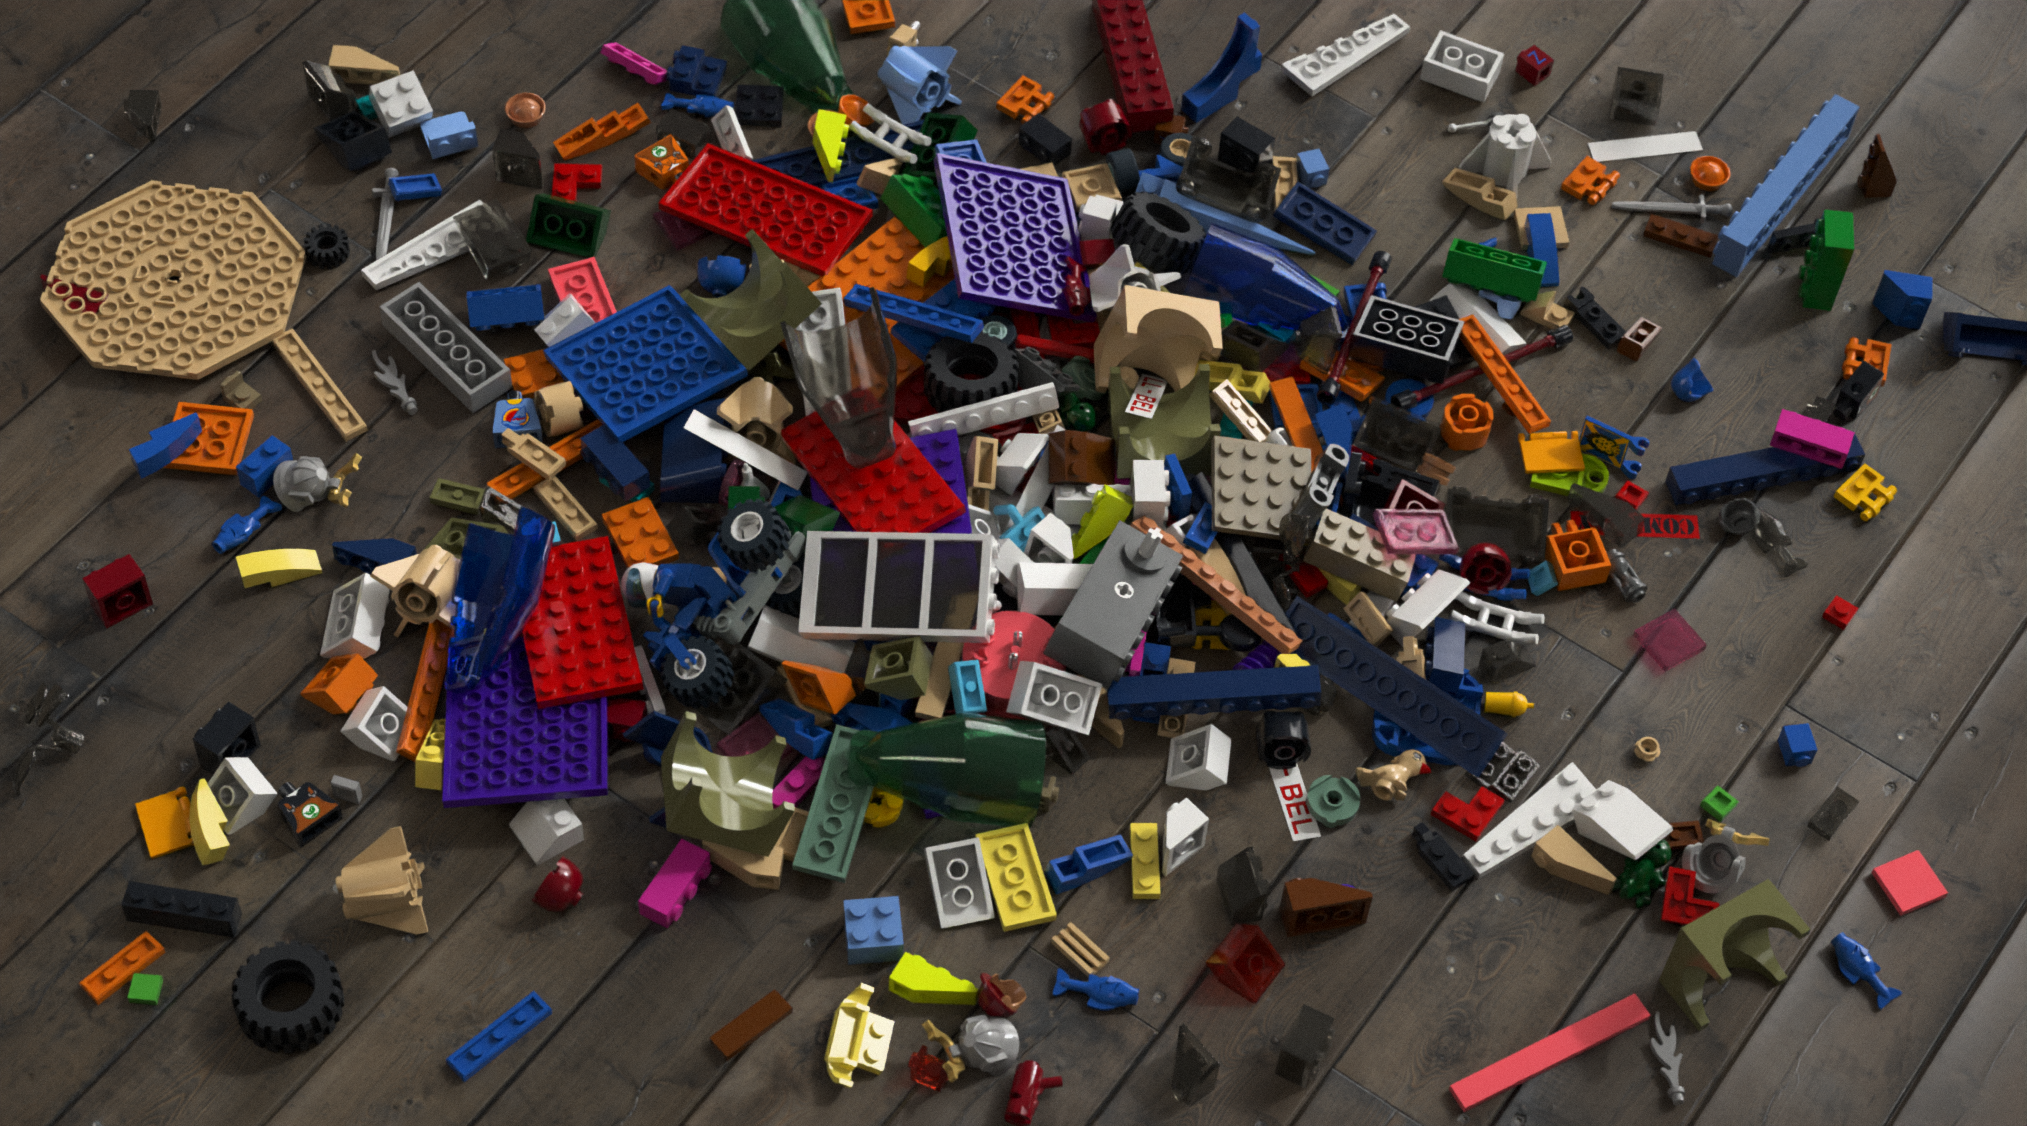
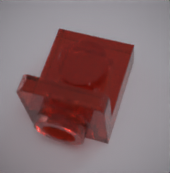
[908,1045,948,1093]

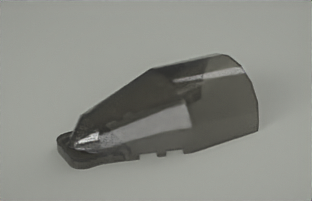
[780,287,898,469]

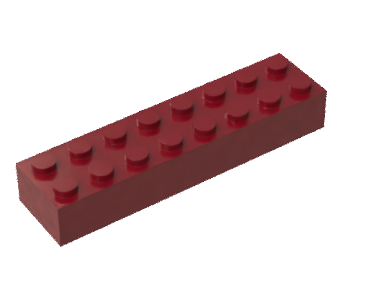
[1092,0,1174,132]

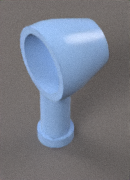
[1479,288,1521,319]

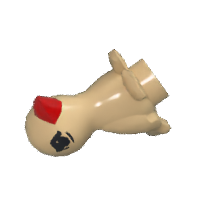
[1355,749,1432,801]

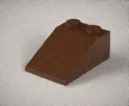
[1049,430,1115,485]
[1279,878,1373,937]

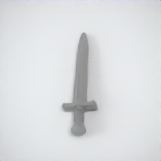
[372,168,399,261]
[1611,195,1733,223]

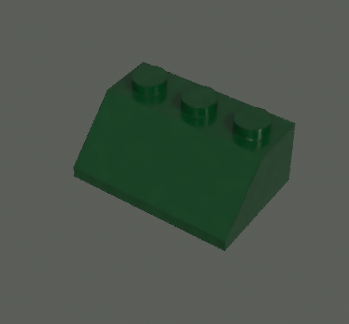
[901,113,978,190]
[525,193,611,258]
[774,495,840,553]

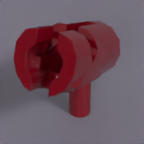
[1004,1060,1063,1126]

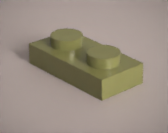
[430,478,487,515]

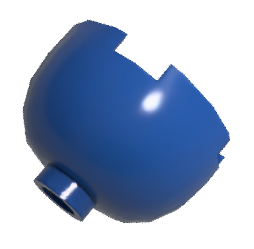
[697,255,746,298]

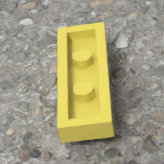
[1130,823,1161,899]

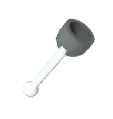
[1448,112,1503,133]

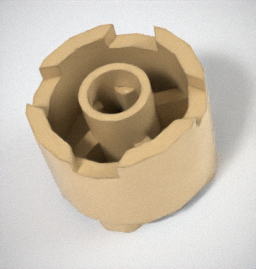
[534,381,583,437]

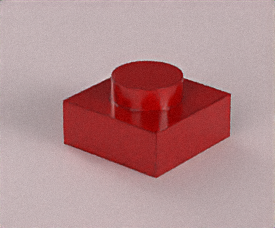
[1822,595,1859,630]

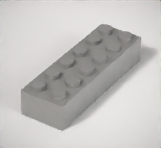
[379,282,513,413]

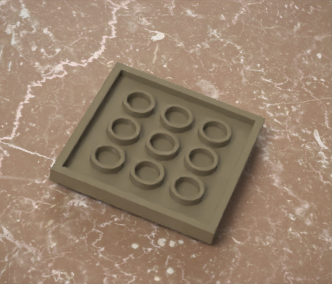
[1211,435,1312,544]

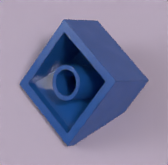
[1872,270,1933,329]

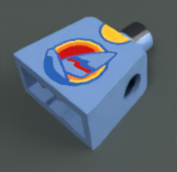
[493,390,543,448]

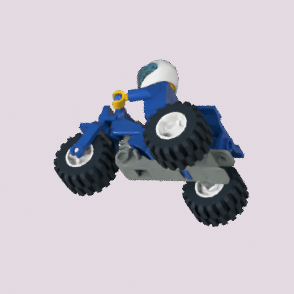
[621,499,824,709]

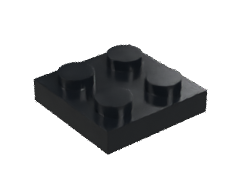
[735,84,784,127]

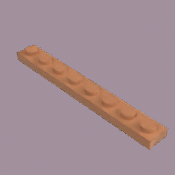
[1130,515,1302,654]

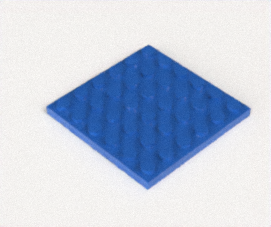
[543,285,748,442]

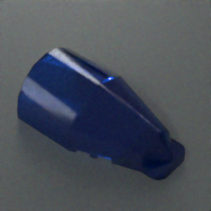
[1183,223,1352,346]
[444,507,555,694]

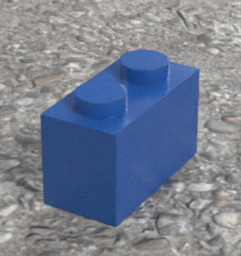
[236,435,293,498]

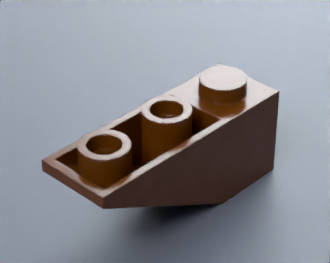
[1857,134,1897,198]

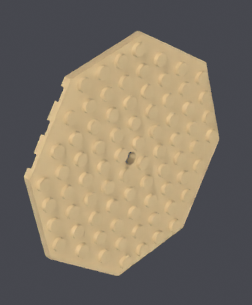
[40,180,306,380]

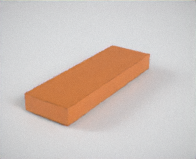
[79,930,166,1005]

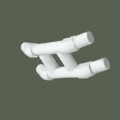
[849,103,931,164]
[1448,591,1545,645]

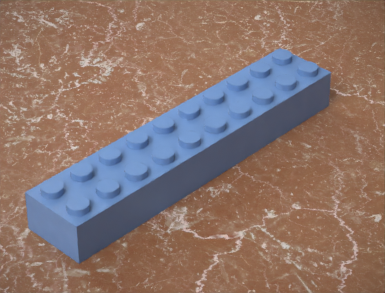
[1712,94,1860,277]

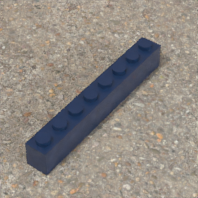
[1665,431,1865,505]
[1107,665,1321,720]

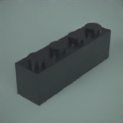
[121,881,242,938]

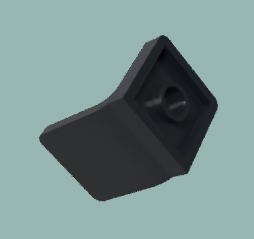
[1342,452,1390,526]

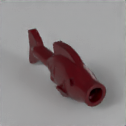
[1063,256,1091,316]

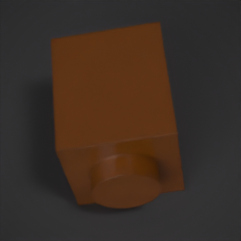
[1153,115,1189,144]

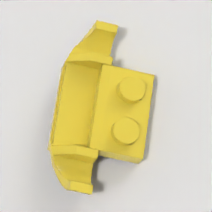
[824,983,894,1088]

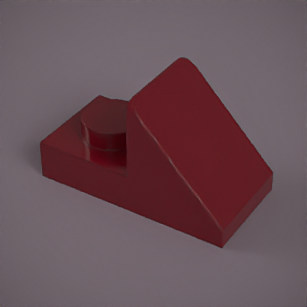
[1079,238,1115,269]

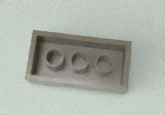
[1303,508,1418,602]

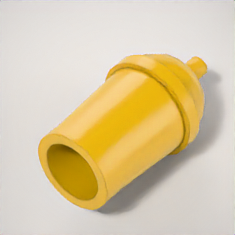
[1484,691,1534,718]

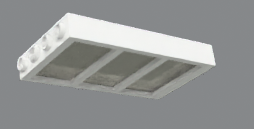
[798,531,1000,643]

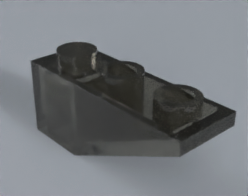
[1567,483,1645,548]

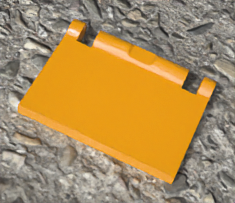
[1518,431,1585,474]
[135,787,194,859]

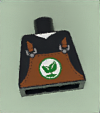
[1833,360,1884,420]
[278,782,343,848]

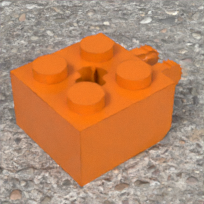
[1542,520,1611,591]

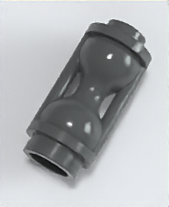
[1607,549,1647,603]

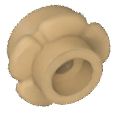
[1634,737,1660,762]

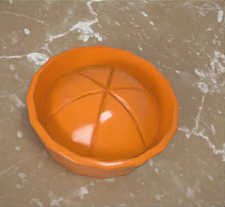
[838,94,875,128]
[1690,156,1731,191]

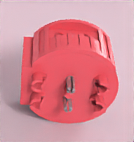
[962,611,1066,727]

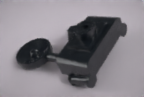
[1154,572,1261,652]

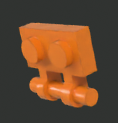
[996,75,1055,124]
[1561,156,1620,205]
[1842,337,1892,387]

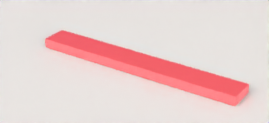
[1449,994,1651,1112]

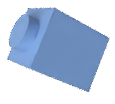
[1296,149,1329,188]

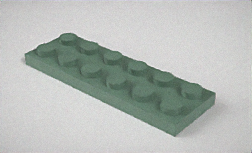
[792,724,888,883]

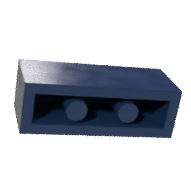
[580,424,650,502]
[1424,617,1465,693]

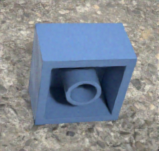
[844,896,904,965]

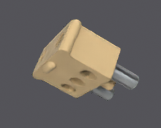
[887,21,920,57]

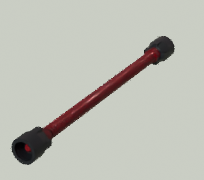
[1317,251,1392,405]
[1391,325,1573,414]

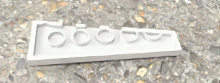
[1281,14,1410,96]
[361,200,509,290]
[1462,762,1596,879]

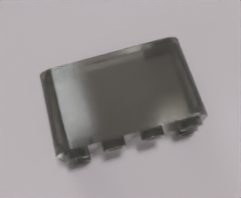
[1176,135,1281,223]
[1442,486,1549,564]

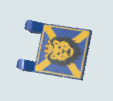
[1579,416,1649,479]

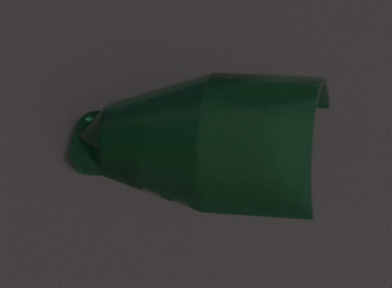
[720,0,854,115]
[847,713,1046,829]

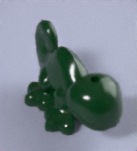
[1057,393,1095,432]
[1612,839,1671,908]

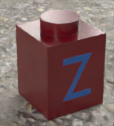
[1515,45,1554,86]

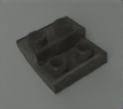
[1464,742,1540,803]

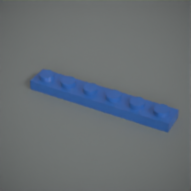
[843,284,984,343]

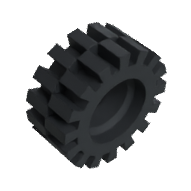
[304,224,350,269]

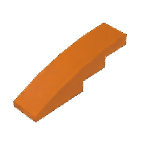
[553,103,651,160]

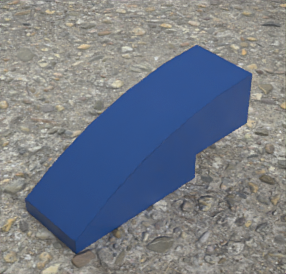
[1524,213,1559,287]
[129,413,202,479]
[759,698,833,760]
[1044,834,1133,894]

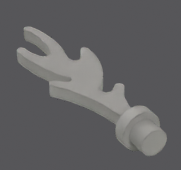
[372,350,418,415]
[1649,1011,1685,1105]

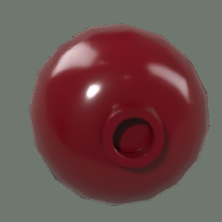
[1460,542,1512,595]
[532,856,584,912]

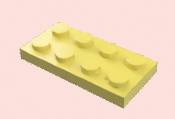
[975,823,1057,932]

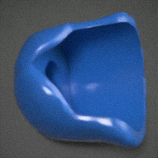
[1671,358,1713,402]

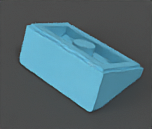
[948,660,987,717]

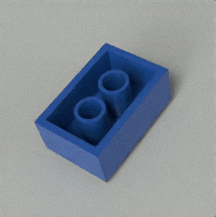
[467,284,544,330]

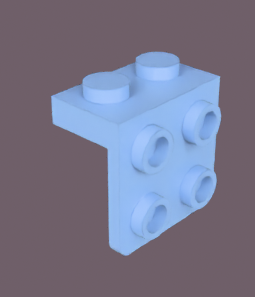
[420,112,478,159]

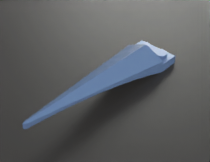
[1135,172,1316,255]

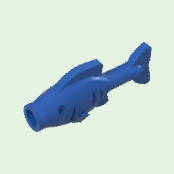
[661,93,734,117]
[212,496,282,554]
[1830,932,1902,1010]
[1053,968,1139,1011]

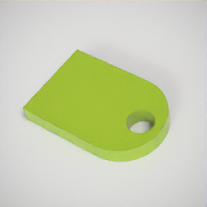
[1530,453,1609,500]

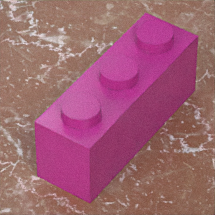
[1770,409,1855,469]
[638,839,712,928]

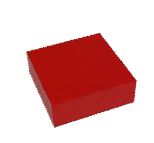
[1614,480,1649,513]

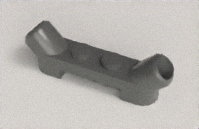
[1291,444,1349,530]

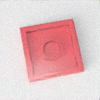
[1872,850,1948,916]

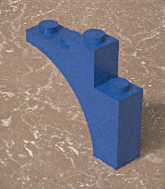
[1181,12,1262,123]

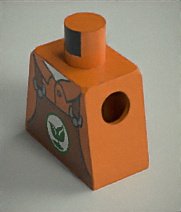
[634,135,689,190]

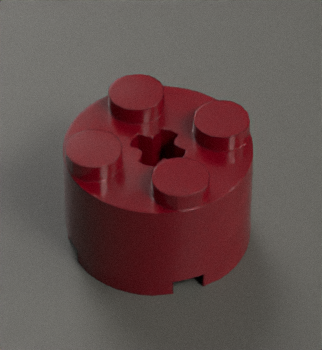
[1079,99,1132,155]

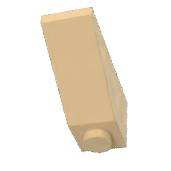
[328,45,400,85]
[1531,825,1617,895]

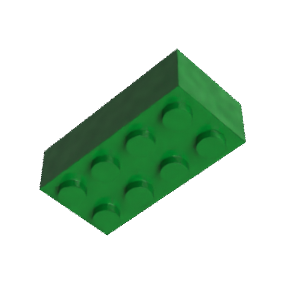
[881,174,947,248]
[1798,209,1854,311]
[1442,238,1547,302]

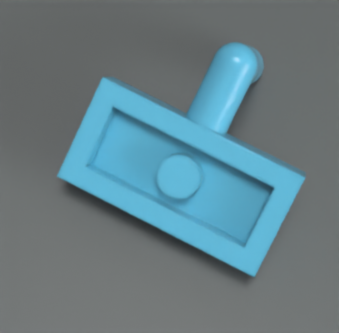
[993,504,1045,552]

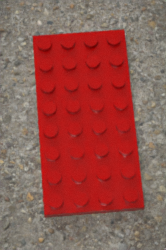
[658,143,873,277]
[781,384,966,562]
[508,536,644,709]

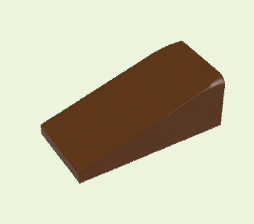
[1617,317,1662,361]

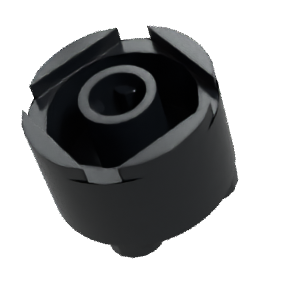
[1255,710,1311,769]

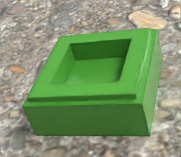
[1700,785,1739,822]
[128,973,163,1005]

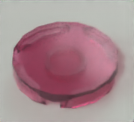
[719,458,748,508]

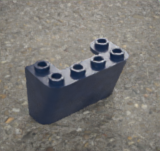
[660,398,731,504]

